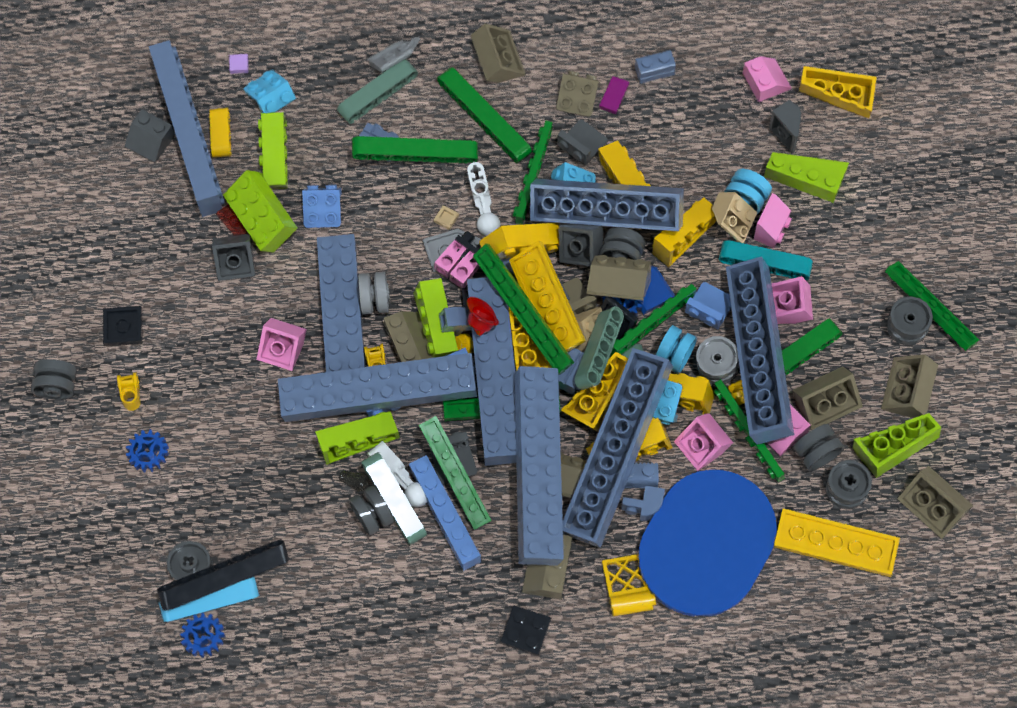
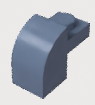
[439,307,472,336]
[622,486,665,521]

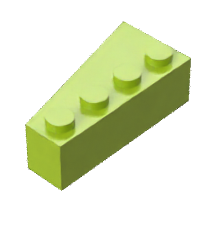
[258,112,288,189]
[764,152,849,203]
[413,278,458,358]
[315,411,400,465]
[853,413,941,478]

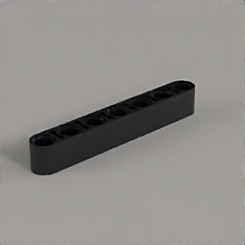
[156,540,289,610]

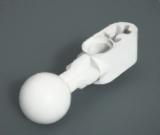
[467,162,500,236]
[367,441,428,507]

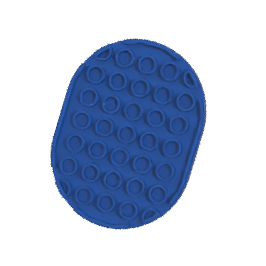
[639,470,777,617]

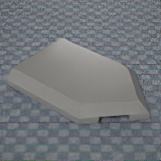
[367,37,420,73]
[422,229,481,273]

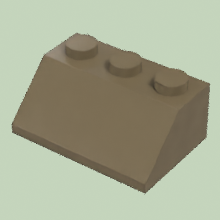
[471,24,526,83]
[587,255,651,300]
[384,311,432,362]
[881,354,938,418]
[792,366,863,430]
[561,452,587,498]
[898,466,974,539]
[522,535,572,600]

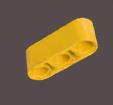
[209,108,231,158]

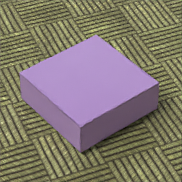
[229,54,248,74]

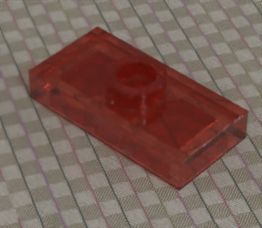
[216,204,249,236]

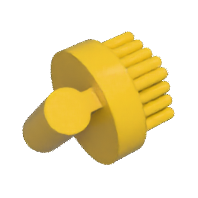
[455,334,474,353]
[728,380,745,406]

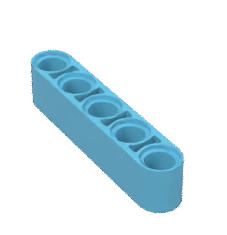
[158,576,259,622]

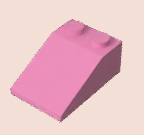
[772,276,813,324]

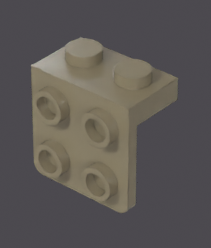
[556,71,601,116]
[562,278,597,315]

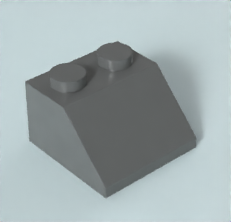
[769,99,801,154]
[125,109,175,163]
[559,224,603,266]
[212,234,255,281]

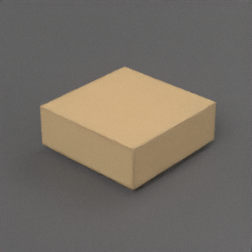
[434,205,459,230]

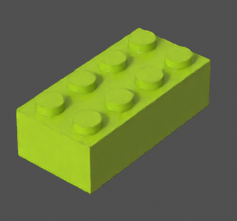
[223,170,298,253]

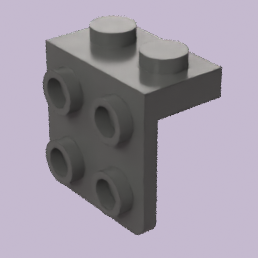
[557,120,608,166]
[429,432,477,485]

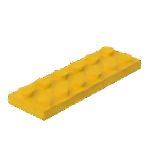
[509,241,585,352]
[774,509,900,577]

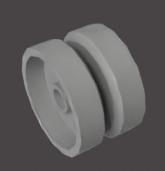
[358,271,390,315]
[696,336,739,385]

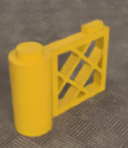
[602,554,656,617]

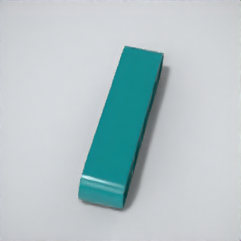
[719,240,813,281]

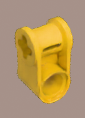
[364,343,386,367]
[117,372,141,411]

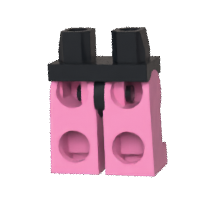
[434,231,481,289]

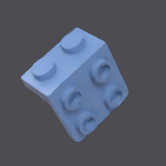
[302,185,342,228]
[685,282,731,330]

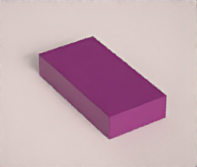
[599,76,629,114]

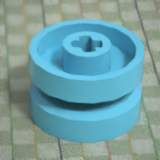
[724,169,772,214]
[656,325,697,374]

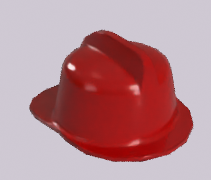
[467,297,499,336]

